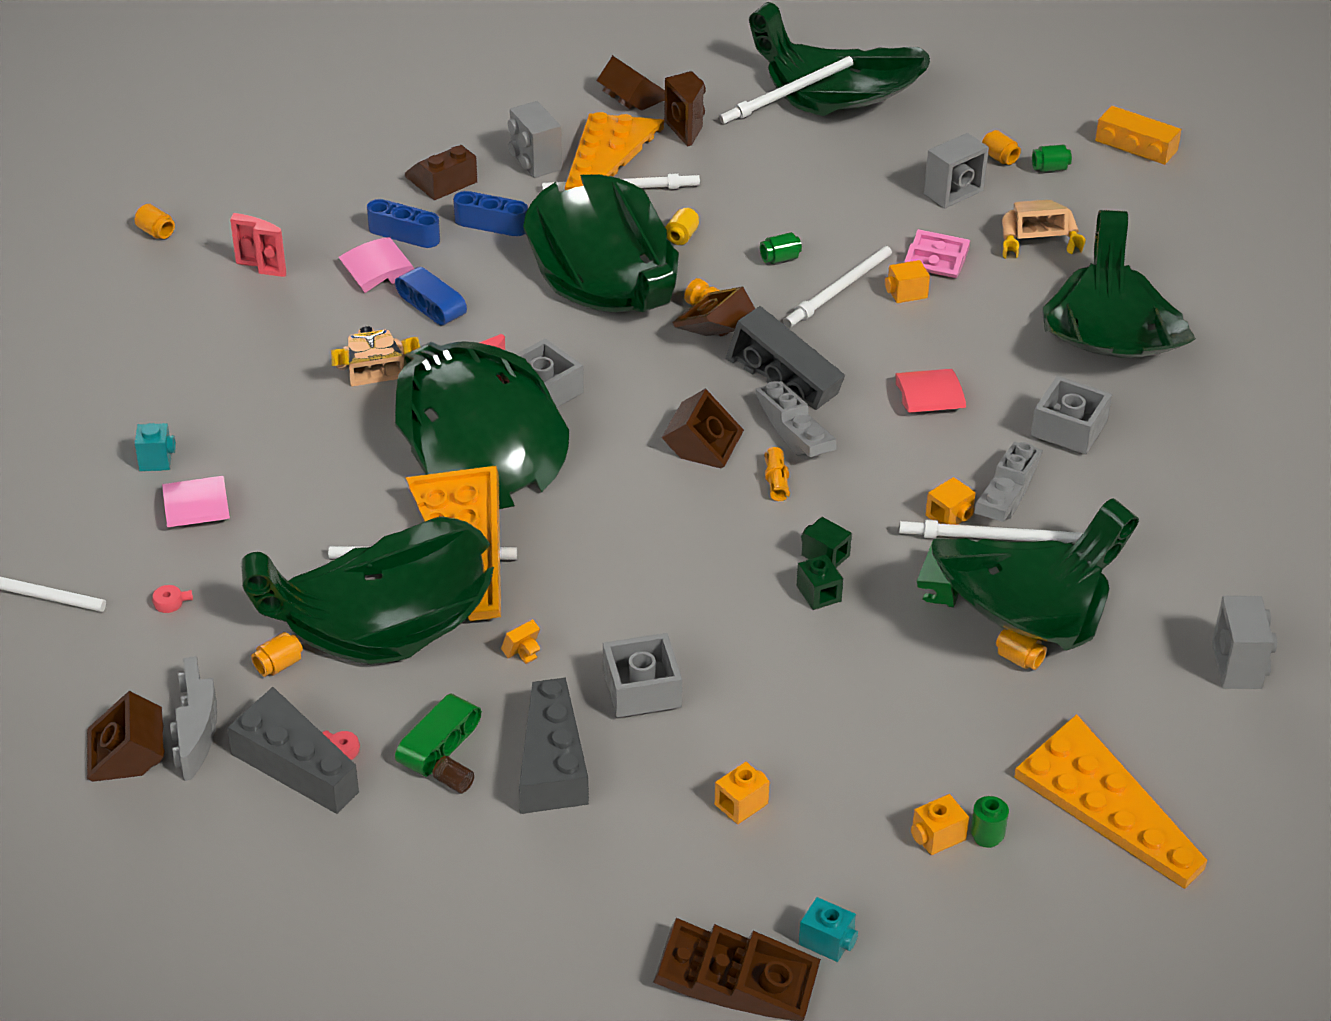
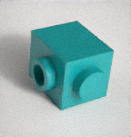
[135,423,176,471]
[798,897,858,962]

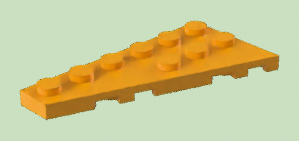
[565,112,664,190]
[405,466,501,621]
[1014,714,1207,889]

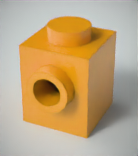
[885,260,930,303]
[925,477,976,525]
[714,761,770,824]
[911,794,969,856]

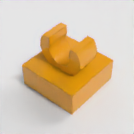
[501,619,540,664]

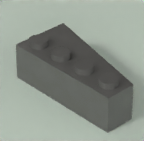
[726,306,845,410]
[519,677,589,814]
[227,687,359,814]

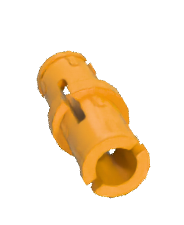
[764,447,790,501]

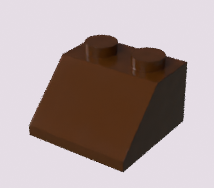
[596,55,665,111]
[664,71,706,147]
[405,145,478,201]
[672,286,755,337]
[661,388,744,469]
[87,691,164,782]

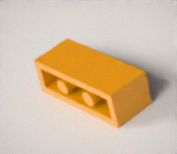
[1095,105,1182,165]

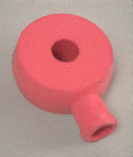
[152,585,193,613]
[323,730,360,760]

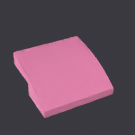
[904,229,970,278]
[339,237,414,293]
[162,476,230,528]

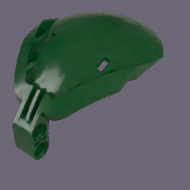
[749,2,930,116]
[523,174,679,312]
[1042,210,1196,358]
[395,341,569,509]
[931,498,1139,651]
[241,516,494,664]

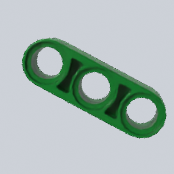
[395,693,482,777]

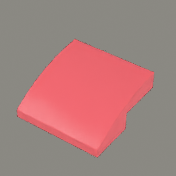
[230,213,287,277]
[896,369,966,413]

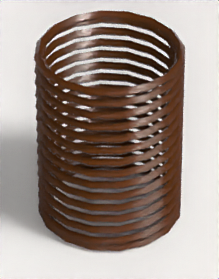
[433,756,474,794]

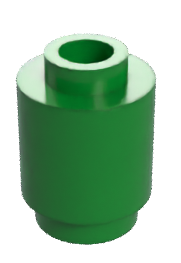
[1032,144,1072,172]
[759,232,802,264]
[970,796,1009,848]

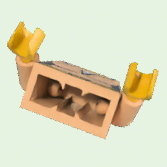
[1002,200,1086,259]
[331,326,420,387]

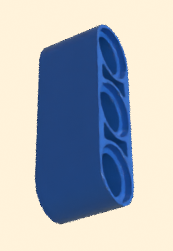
[453,191,528,236]
[367,199,440,248]
[395,266,467,326]

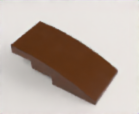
[653,917,821,1021]

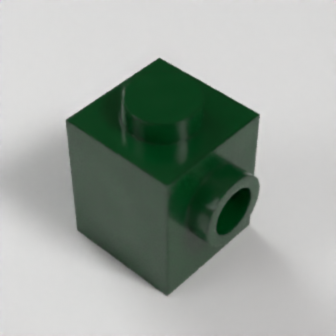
[801,517,852,568]
[796,555,843,610]

